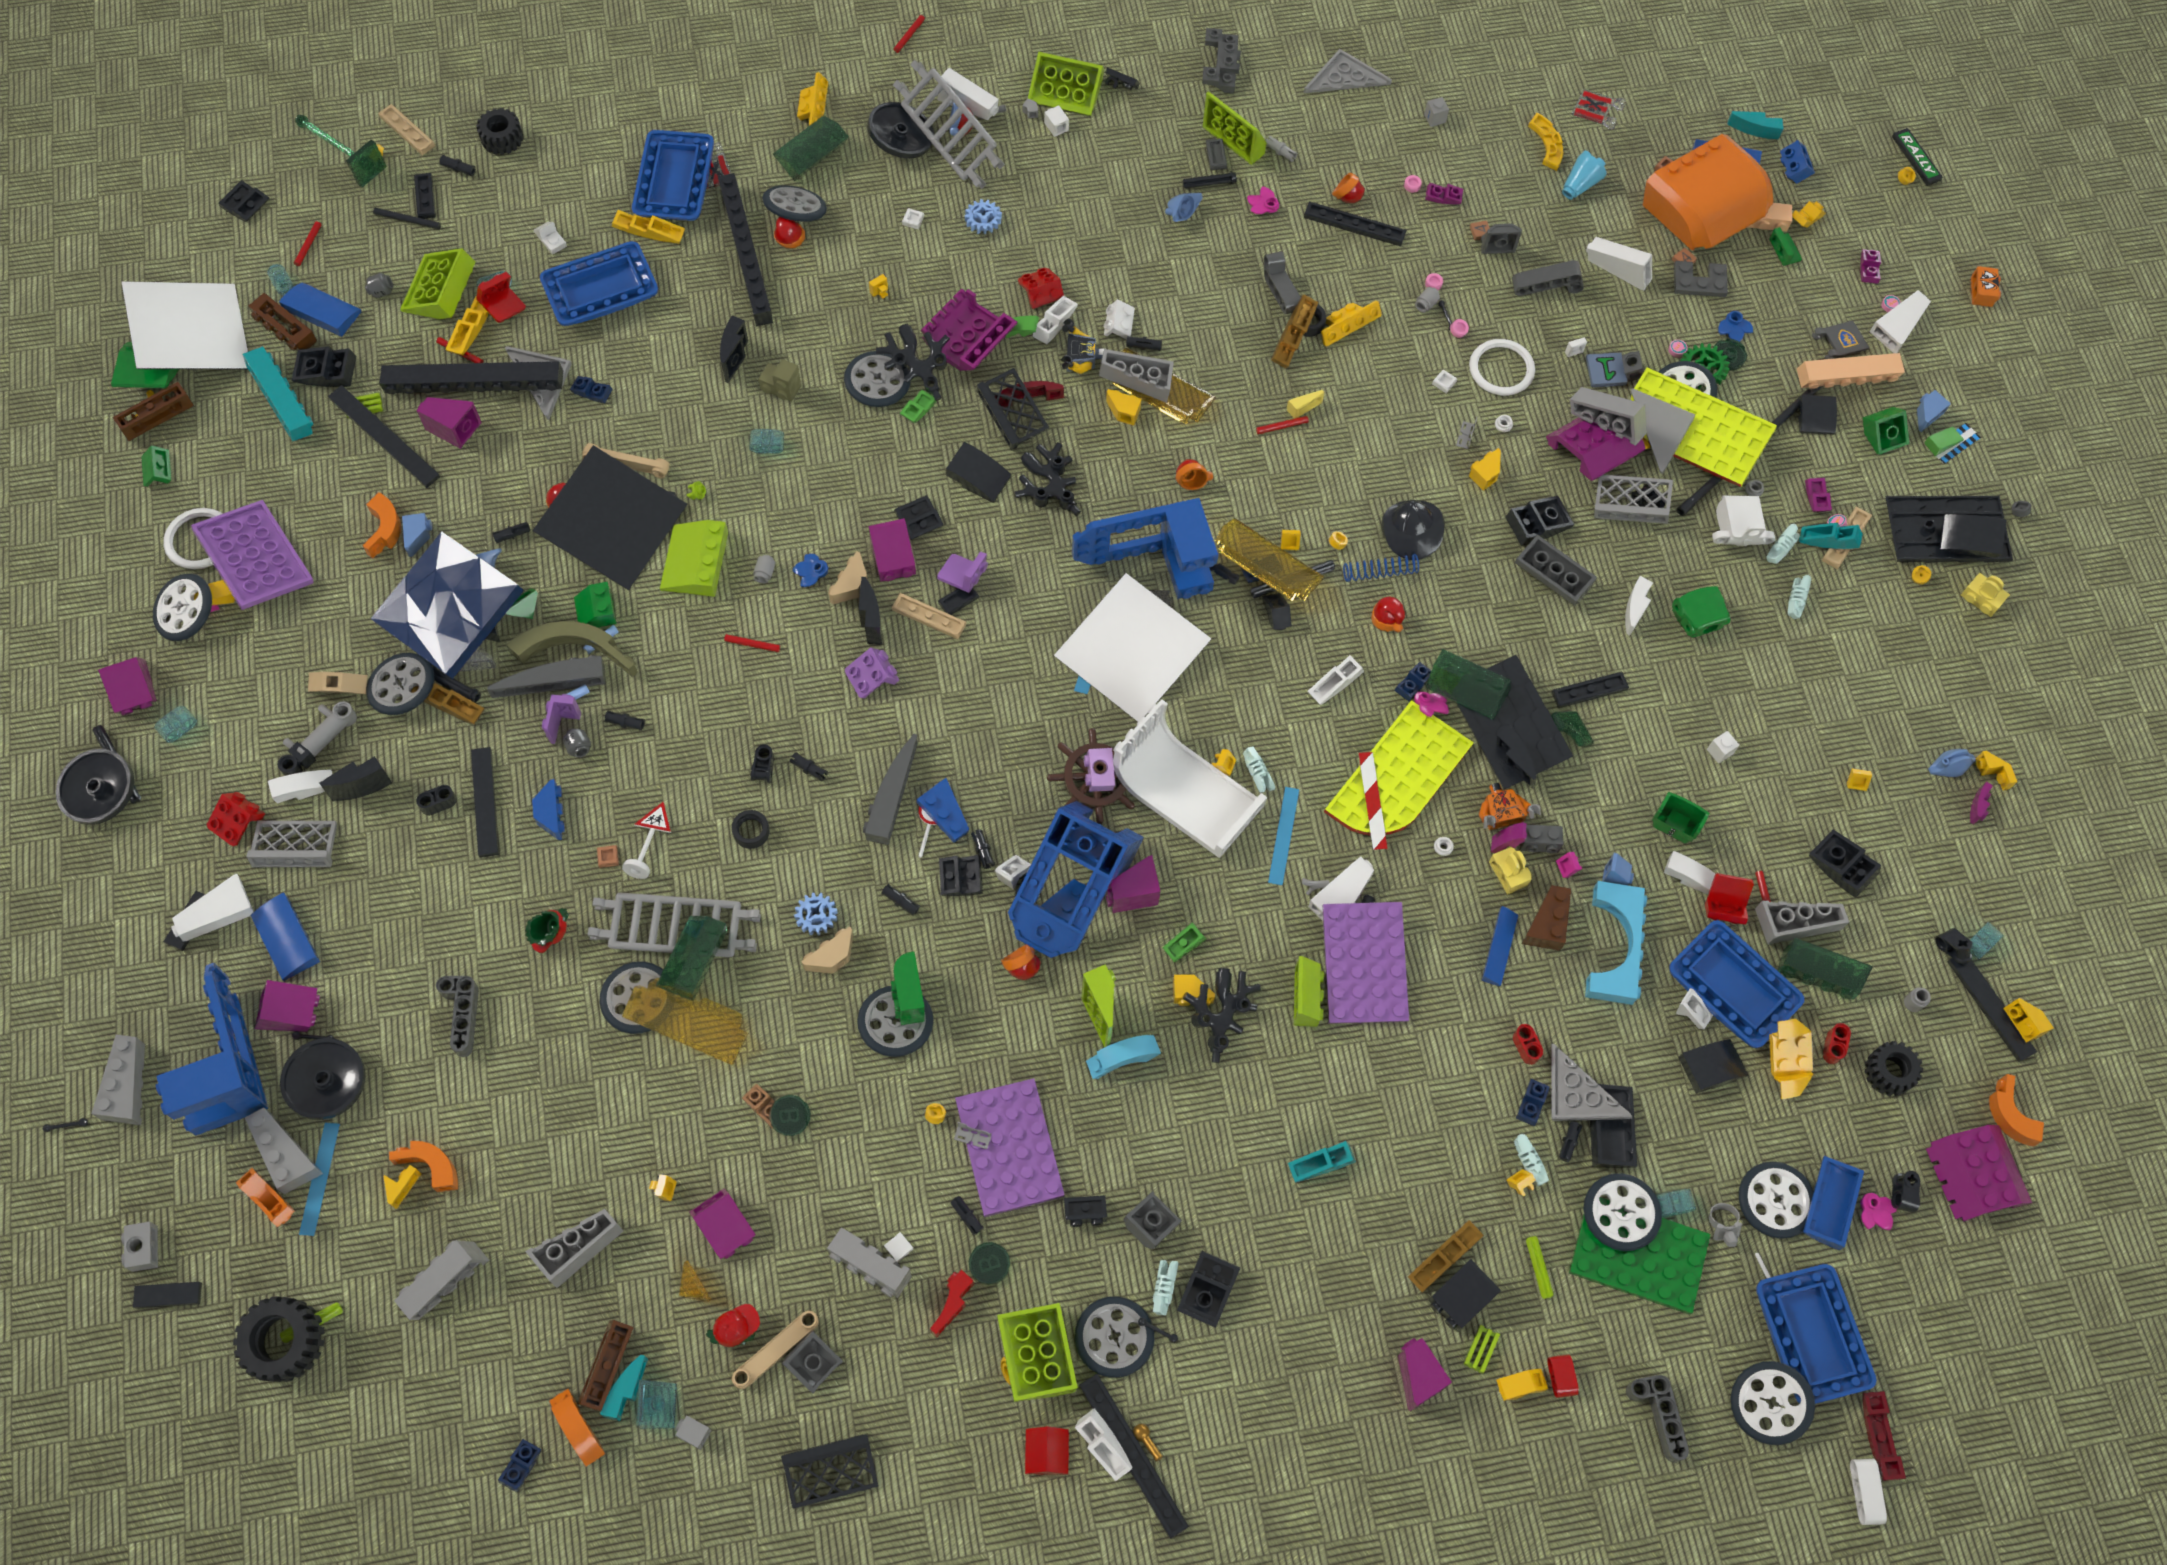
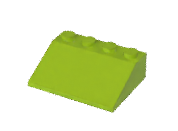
[1028,52,1104,116]
[1203,91,1266,165]
[400,248,476,319]
[660,520,728,597]
[1081,964,1116,1048]
[997,1303,1078,1402]

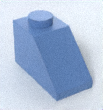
[1917,390,1951,432]
[402,513,433,557]
[1602,853,1634,886]

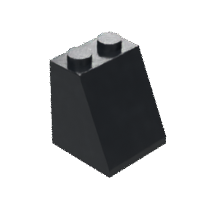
[1428,1259,1501,1332]

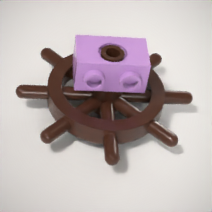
[1047,728,1135,824]

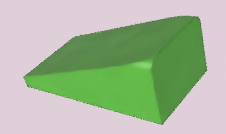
[1924,426,1964,456]
[1162,922,1206,963]

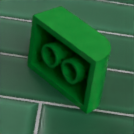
[891,951,925,1025]

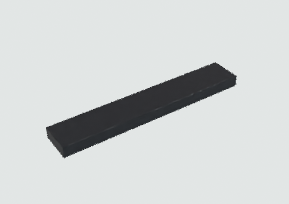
[1304,201,1407,247]
[471,747,499,858]
[1947,958,2037,1062]

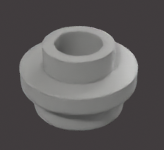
[1745,480,1764,496]

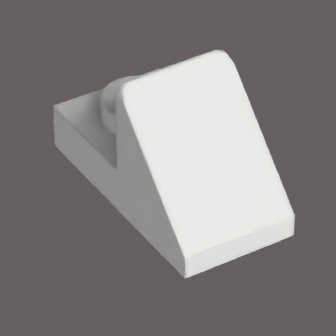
[534,222,567,255]
[995,855,1031,889]
[1676,989,1713,1029]

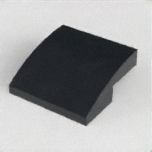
[219,180,269,222]
[1798,395,1837,435]
[894,495,944,540]
[939,855,983,896]

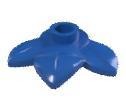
[1718,311,1753,343]
[793,554,828,587]

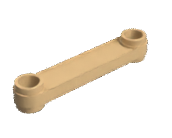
[582,443,669,478]
[732,1311,819,1389]

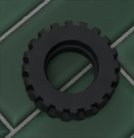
[233,1296,325,1382]

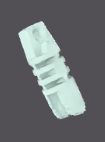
[1766,524,1800,564]
[1788,575,1811,619]
[1243,747,1275,793]
[1514,1134,1549,1186]
[1153,1260,1178,1315]

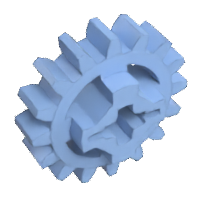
[965,199,1002,234]
[794,893,838,936]

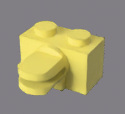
[1961,573,2010,617]
[1489,847,1532,895]

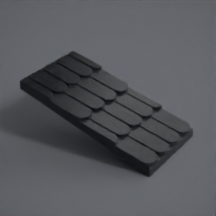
[1885,496,2013,563]
[1448,655,1573,790]

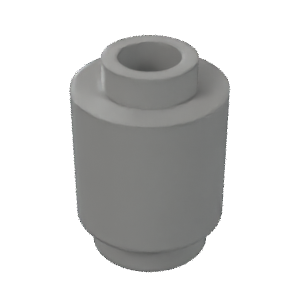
[1415,287,1440,313]
[753,555,776,584]
[1904,988,1931,1012]

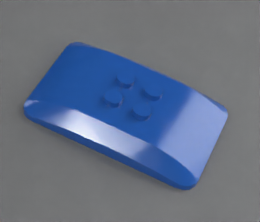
[632,130,714,221]
[540,241,658,326]
[1669,920,1804,1048]
[1756,1264,1877,1404]

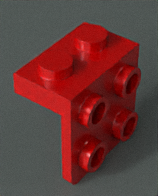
[1017,268,1064,309]
[476,272,526,323]
[207,792,266,846]
[1705,873,1754,925]

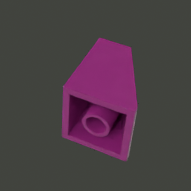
[416,397,482,449]
[868,518,916,582]
[98,657,157,716]
[1106,855,1161,913]
[254,980,320,1032]
[689,1188,756,1259]
[1398,1338,1452,1412]

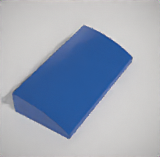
[279,282,362,337]
[250,892,320,981]
[1803,1156,1864,1250]

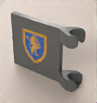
[1812,321,1869,359]

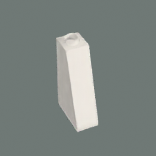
[937,68,999,120]
[1586,237,1652,291]
[1870,290,1931,353]
[1308,856,1374,921]
[171,874,253,942]

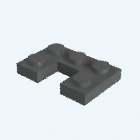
[1674,261,1728,297]

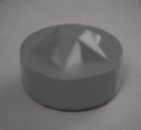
[2012,501,2031,517]

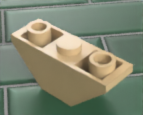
[828,551,867,604]
[308,672,368,694]
[801,926,853,974]

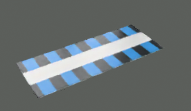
[1936,423,1981,464]

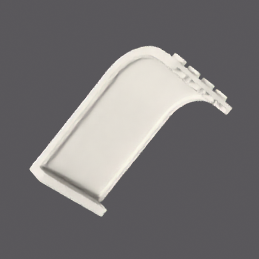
[1113,699,1267,858]

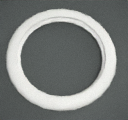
[1469,339,1535,396]
[164,508,223,570]

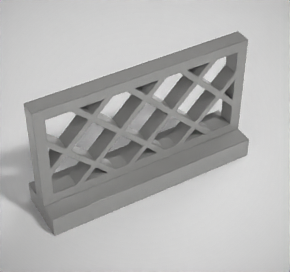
[1594,475,1673,524]
[247,821,337,867]

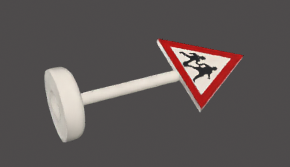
[622,801,671,879]

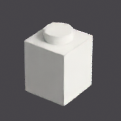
[1044,106,1069,137]
[1707,731,1740,764]

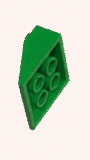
[111,342,180,388]

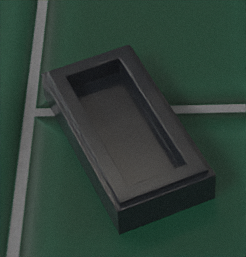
[938,588,979,615]

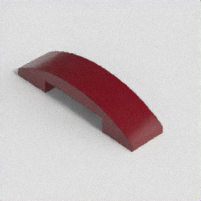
[995,381,1064,407]
[1862,1391,1906,1481]

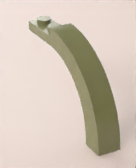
[506,621,638,678]

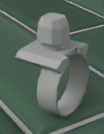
[1709,1203,1742,1247]

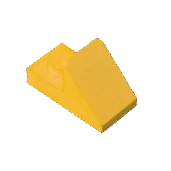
[383,1165,421,1209]

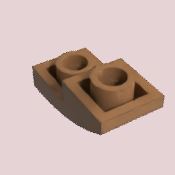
[742,1084,775,1129]

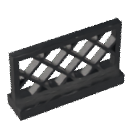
[976,368,1049,451]
[781,1433,879,1509]

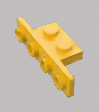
[797,72,828,135]
[1321,301,1382,347]

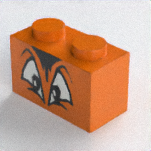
[1971,266,2001,307]

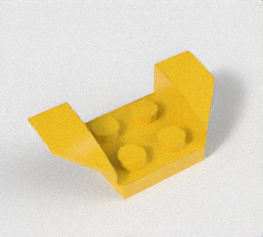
[1769,1019,1813,1099]

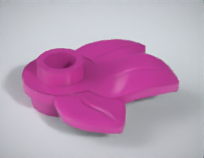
[1247,186,1279,214]
[1414,692,1449,717]
[1860,1193,1897,1231]

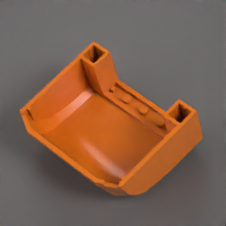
[1643,134,1773,251]

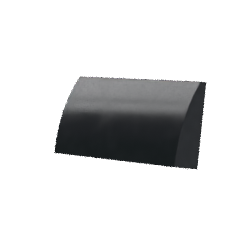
[1590,1084,1637,1168]

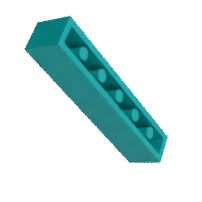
[243,346,314,442]

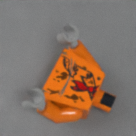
[1479,783,1541,831]

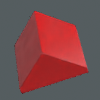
[1025,1426,1069,1475]

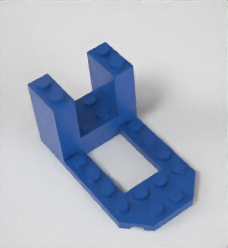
[1072,498,1218,599]
[1008,801,1144,958]
[156,963,269,1136]

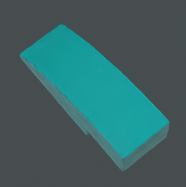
[1727,111,1784,140]
[1799,522,1863,549]
[1288,1141,1356,1183]
[600,1355,648,1421]

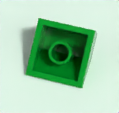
[1863,407,1910,455]
[574,581,617,628]

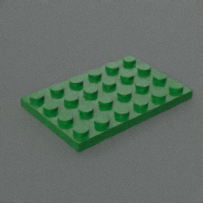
[1569,1197,1711,1315]

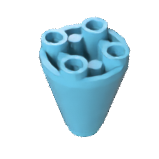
[1562,150,1607,200]

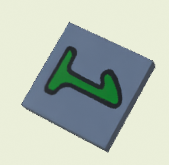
[1586,353,1627,387]

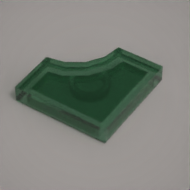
[1551,711,1594,747]

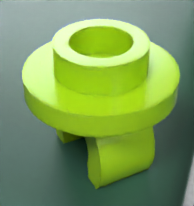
[687,481,706,500]

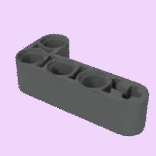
[1264,251,1301,314]
[1512,260,1584,296]
[436,976,479,1057]
[1626,1375,1689,1463]

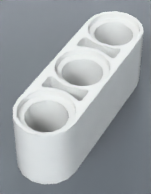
[1850,1459,1887,1525]

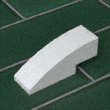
[1033,296,1078,344]
[1625,576,1653,636]
[1308,655,1364,705]
[268,770,333,803]
[1664,851,1715,894]
[1075,1408,1132,1481]

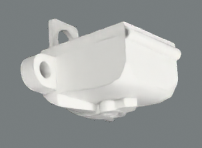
[1712,496,1775,546]

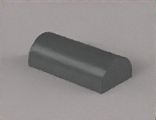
[1515,535,1597,606]

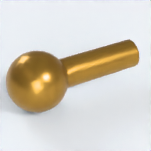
[1133,1424,1163,1462]

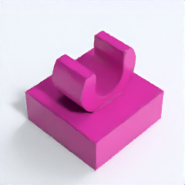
[1556,852,1582,878]

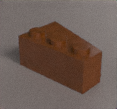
[1521,885,1571,951]

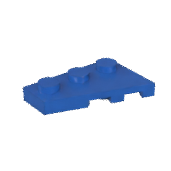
[916,778,969,843]
[1041,879,1086,922]

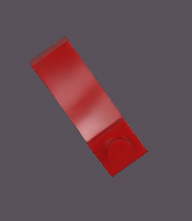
[930,1269,974,1338]

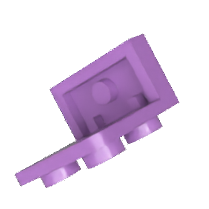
[937,551,988,593]
[845,647,900,698]
[542,694,581,744]

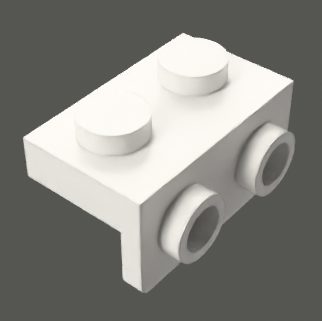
[1104,299,1135,340]

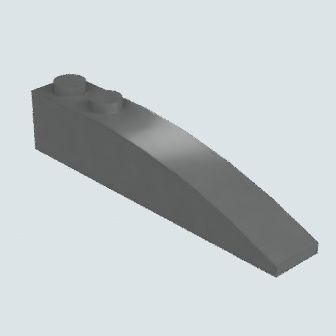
[488,655,606,698]
[863,734,918,845]

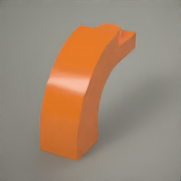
[363,492,401,558]
[1989,1074,2044,1147]
[389,1141,458,1192]
[236,1168,295,1227]
[549,1389,605,1467]

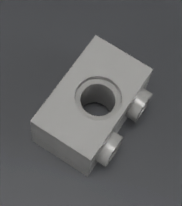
[121,1222,158,1272]

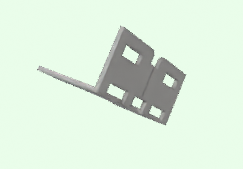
[1456,417,1477,449]
[954,1122,991,1149]

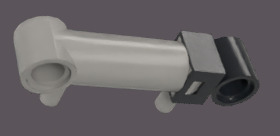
[277,701,357,776]

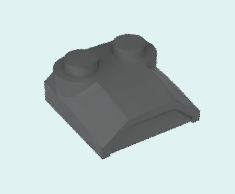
[1481,223,1522,254]
[1123,1191,1182,1249]
[782,1331,843,1394]

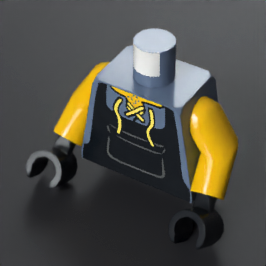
[1061,318,1104,374]

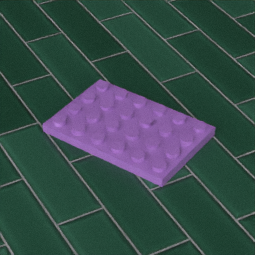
[191,500,313,610]
[1322,902,1409,1024]
[955,1078,1065,1217]

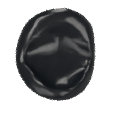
[1382,500,1445,560]

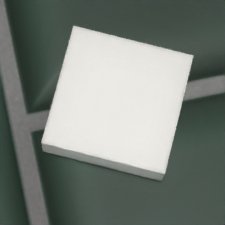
[902,208,924,230]
[1565,337,1587,357]
[1432,370,1457,394]
[884,1232,914,1263]

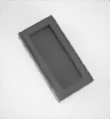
[1206,138,1227,170]

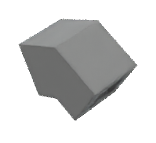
[1022,98,1038,118]

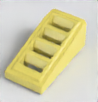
[1287,390,1324,418]

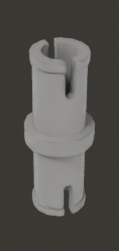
[1266,136,1297,162]

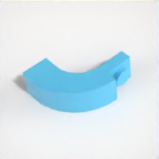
[1086,1035,1161,1079]

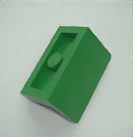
[1769,227,1802,266]
[141,445,171,487]

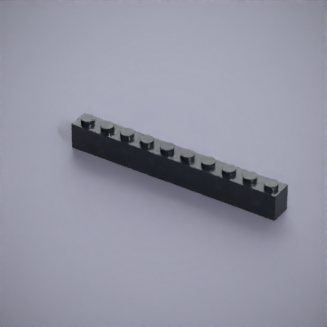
[718,173,773,326]
[379,361,564,394]

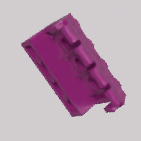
[921,289,1017,371]
[1546,417,1646,481]
[1926,1125,2032,1222]

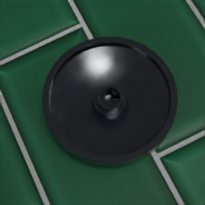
[867,102,934,159]
[56,749,135,825]
[280,1038,366,1120]

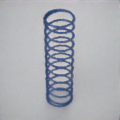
[1343,554,1419,582]

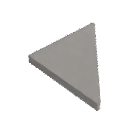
[1304,49,1392,93]
[505,346,572,420]
[1631,388,1695,475]
[1551,1044,1632,1121]

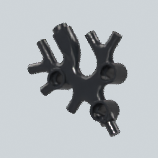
[876,324,950,401]
[1014,442,1081,516]
[1182,968,1261,1063]

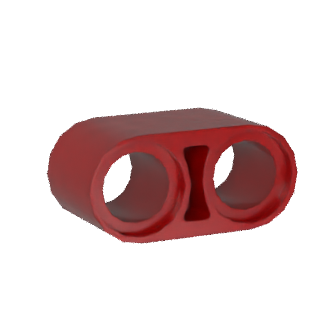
[1823,1023,1851,1064]
[1513,1024,1543,1065]
[1547,1354,1579,1398]

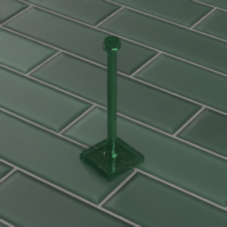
[295,114,387,188]

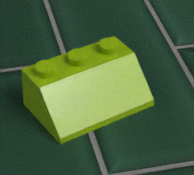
[1294,956,1324,1027]

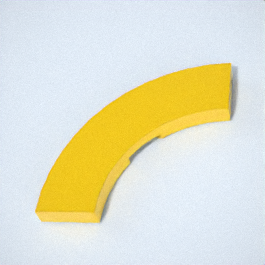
[1528,113,1564,171]

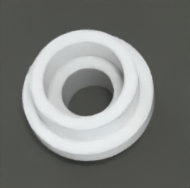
[1495,415,1513,432]
[1434,837,1454,856]

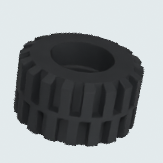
[476,108,523,155]
[1864,1041,1923,1096]

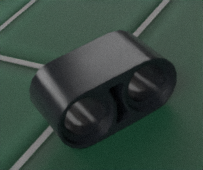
[416,785,457,816]

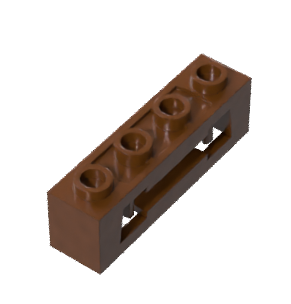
[248,293,317,351]
[112,382,194,441]
[577,1320,634,1412]

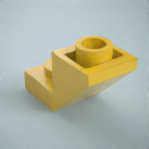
[1792,201,1826,228]
[1976,751,2017,790]
[1496,1369,1548,1401]

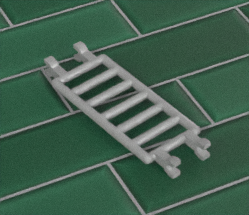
[893,60,1005,189]
[588,892,761,957]

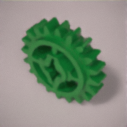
[1680,343,1730,389]

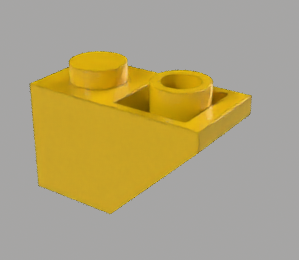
[1106,389,1142,426]
[1469,448,1501,491]
[1173,975,1215,1006]
[2003,998,2054,1042]

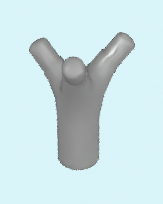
[1302,878,1329,895]

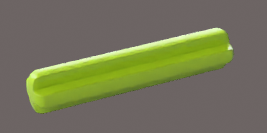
[1526,1236,1554,1299]
[280,1302,343,1343]

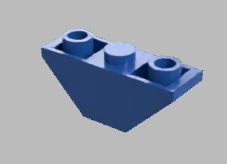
[532,779,565,840]

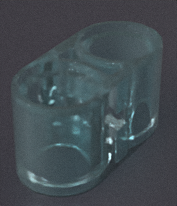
[749,429,785,454]
[154,706,197,743]
[1970,922,2004,960]
[1656,1189,1697,1218]

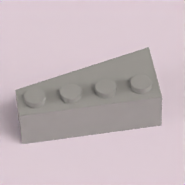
[1099,349,1174,403]
[1570,387,1647,446]
[1755,901,1849,945]
[91,1035,145,1125]
[245,1108,323,1194]
[525,1209,623,1288]
[827,1227,912,1298]
[394,1240,489,1320]

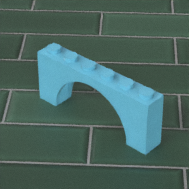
[1585,881,1647,1005]

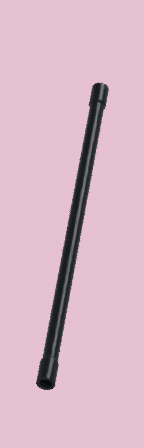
[1676,386,1823,516]

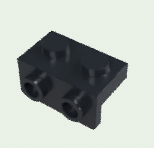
[1064,1195,1108,1227]

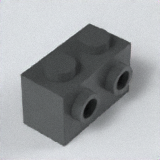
[1520,825,1563,853]

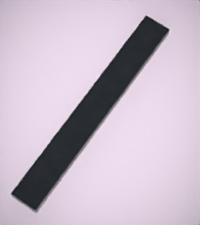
[328,385,440,488]
[1079,1374,1189,1539]

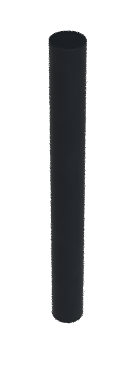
[373,207,441,229]

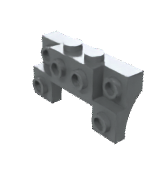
[1202,28,1241,93]

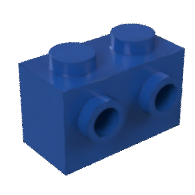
[1780,140,1815,184]

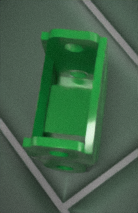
[1672,586,1730,638]
[1652,792,1710,844]

